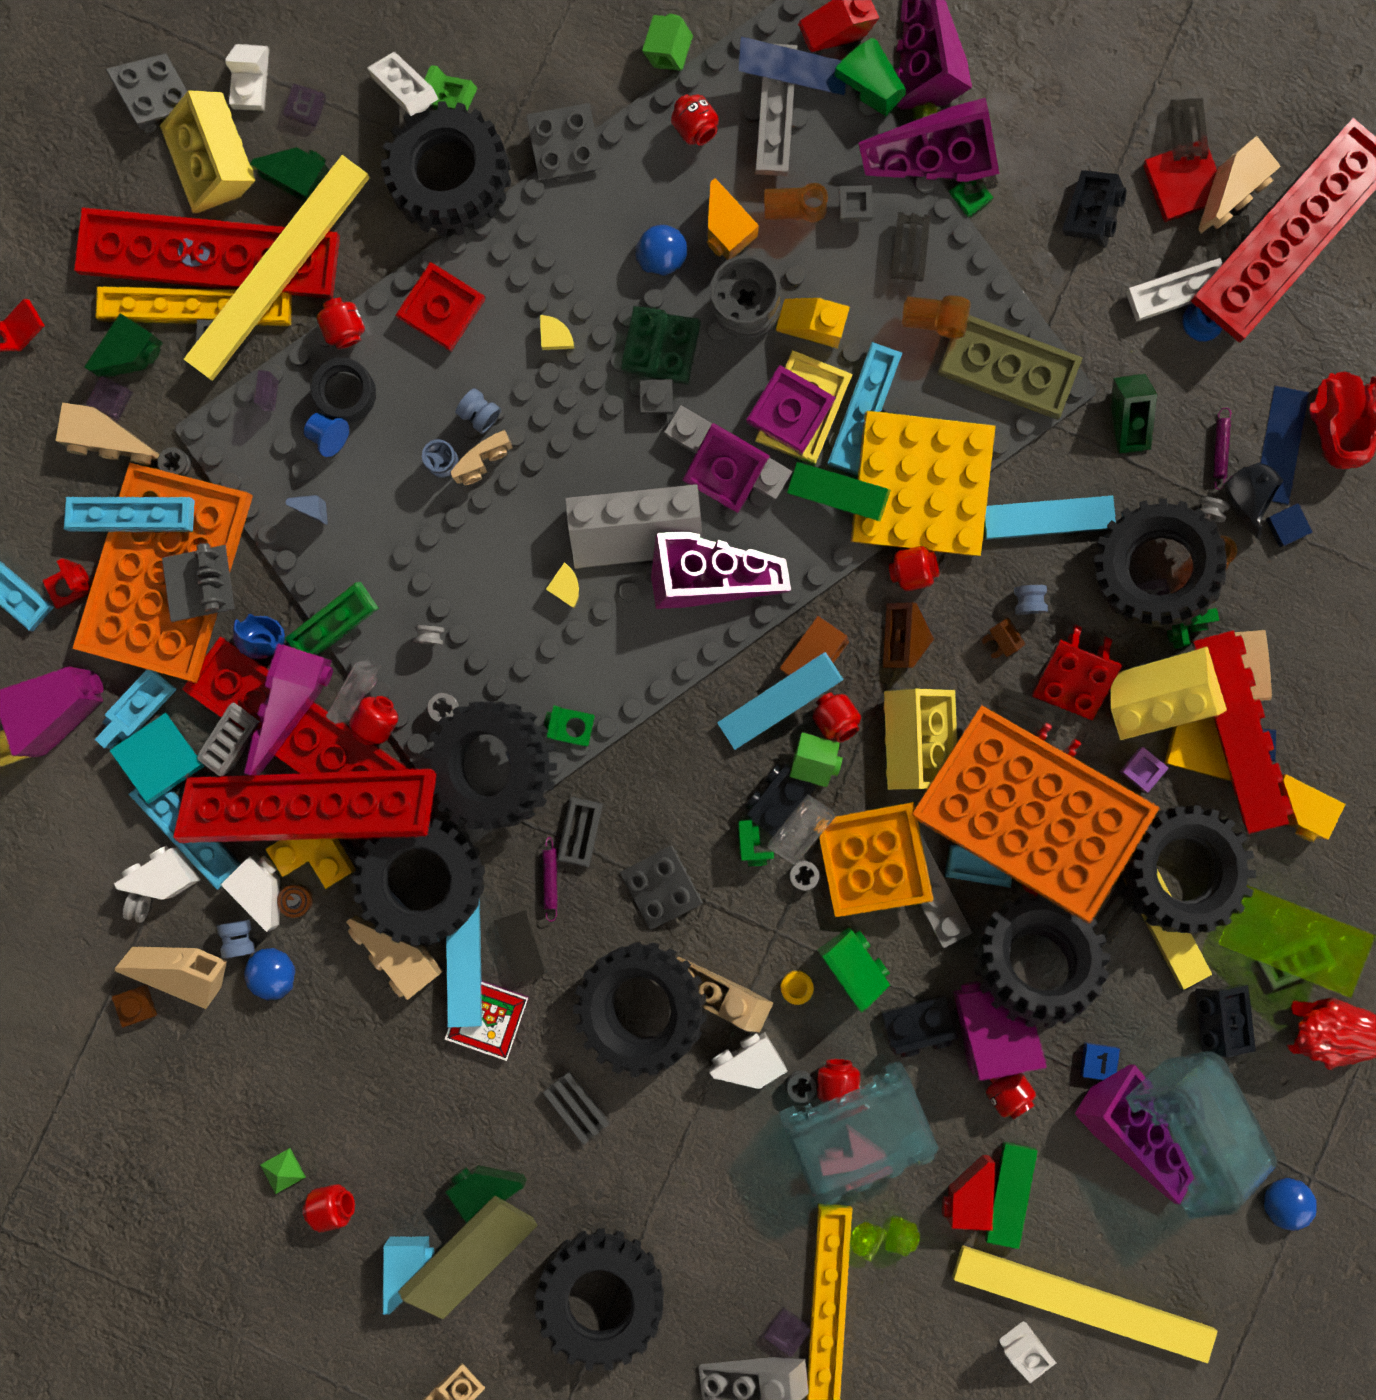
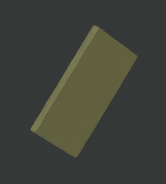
[937,312,1083,420]
[398,1196,538,1319]

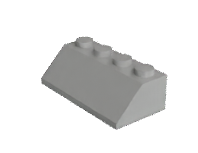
[565,484,703,569]

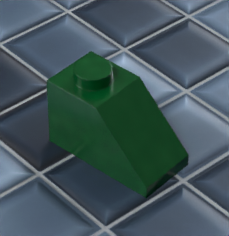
[249,147,329,203]
[84,313,163,379]
[1111,374,1157,454]
[446,1165,527,1224]

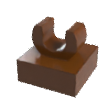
[982,617,1025,658]

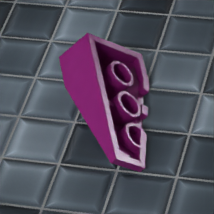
[895,0,972,109]
[858,98,1000,182]
[651,532,791,609]
[244,643,333,775]
[1075,1064,1194,1205]

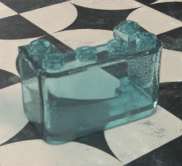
[1125,1051,1277,1219]
[779,1060,939,1205]

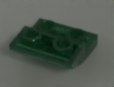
[620,306,701,385]

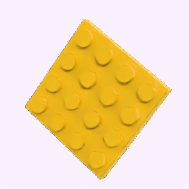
[851,411,996,556]

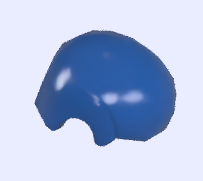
[636,225,687,276]
[233,614,285,659]
[244,948,296,1001]
[1264,1178,1317,1231]

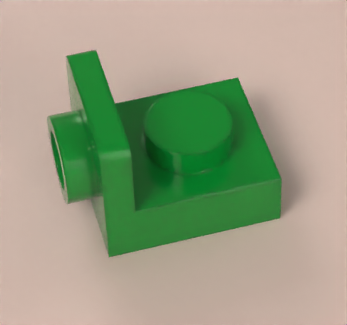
[1167,608,1219,649]
[738,819,774,866]

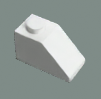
[221,855,281,932]

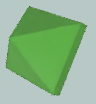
[260,1148,306,1194]

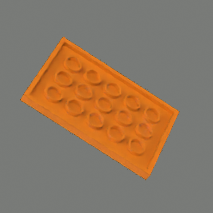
[72,462,253,683]
[912,705,1160,924]

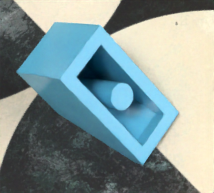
[383,1237,435,1314]

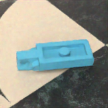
[94,669,177,749]

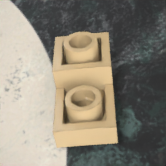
[451,430,513,485]
[1235,630,1272,701]
[423,1363,485,1400]

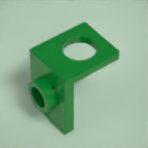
[543,705,595,747]

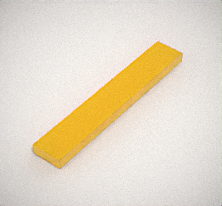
[96,287,292,326]
[805,1204,852,1400]

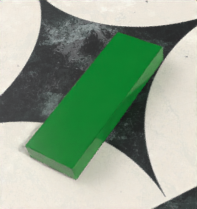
[787,462,891,522]
[285,582,379,656]
[985,1141,1038,1249]

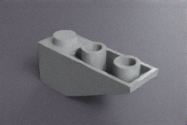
[699,1357,809,1400]

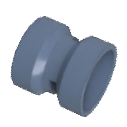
[455,388,501,434]
[422,439,459,478]
[217,920,255,958]

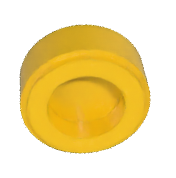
[780,970,814,1005]

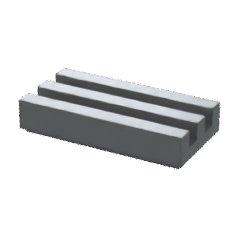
[557,797,603,868]
[543,1070,610,1145]

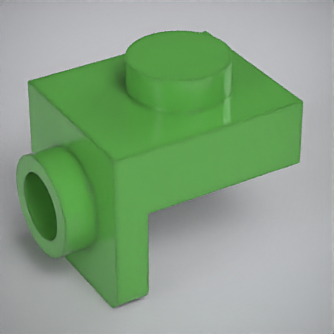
[424,65,477,111]

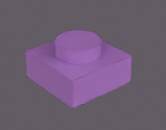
[1120,747,1168,793]

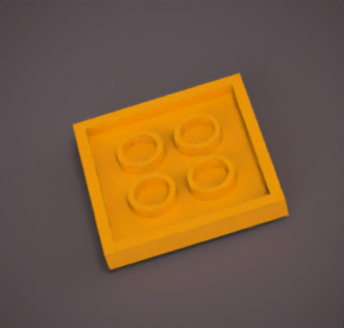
[816,802,934,917]

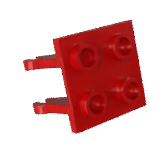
[1032,624,1122,721]

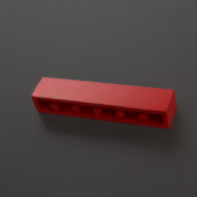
[1191,630,1293,834]

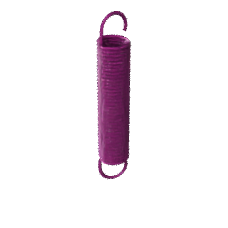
[1213,407,1231,490]
[542,837,558,922]

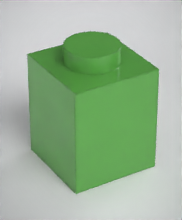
[642,14,693,71]
[789,732,843,787]

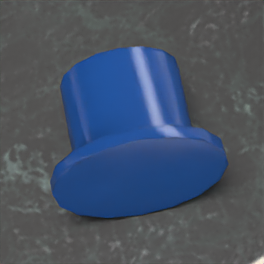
[1182,303,1222,342]
[304,412,349,457]

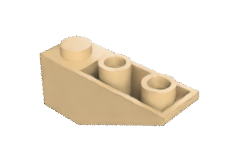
[1198,136,1281,233]
[56,403,159,465]
[346,916,443,1000]
[115,947,227,1009]
[677,956,773,1033]

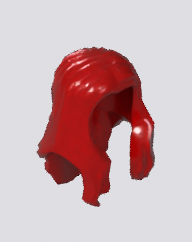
[1309,371,1376,469]
[1286,997,1376,1070]

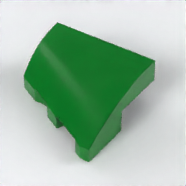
[835,38,906,116]

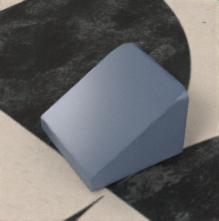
[286,495,328,525]

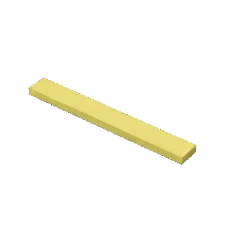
[184,155,370,381]
[952,1245,1218,1364]

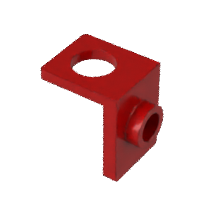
[0,299,44,351]
[43,558,91,609]

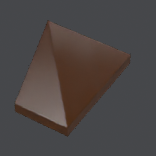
[883,602,934,668]

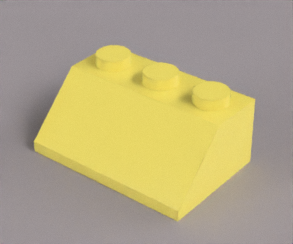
[160,90,256,213]
[1111,647,1227,740]
[884,689,957,790]

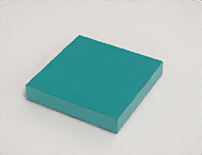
[109,713,204,804]

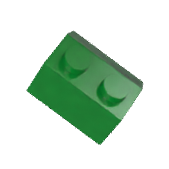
[817,927,890,1013]

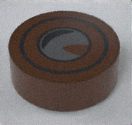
[277,884,313,918]

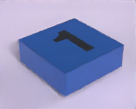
[1080,1042,1120,1080]

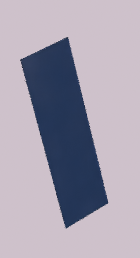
[738,37,846,96]
[1261,386,1309,504]

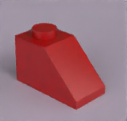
[798,0,879,52]
[942,1155,995,1231]

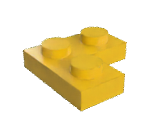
[265,839,356,889]

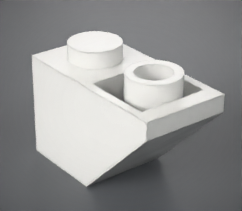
[114,846,201,900]
[709,1032,787,1089]

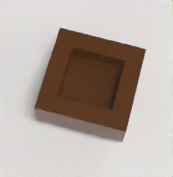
[112,984,157,1028]

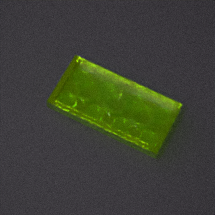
[1218,885,1376,998]

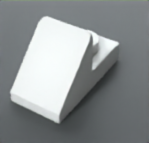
[225,44,269,111]
[999,1321,1056,1383]

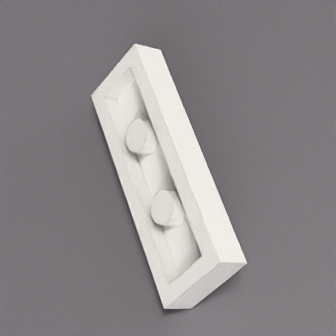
[368,52,438,116]
[1126,258,1223,322]

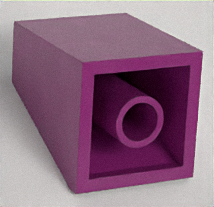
[0,667,103,757]
[953,981,1047,1081]

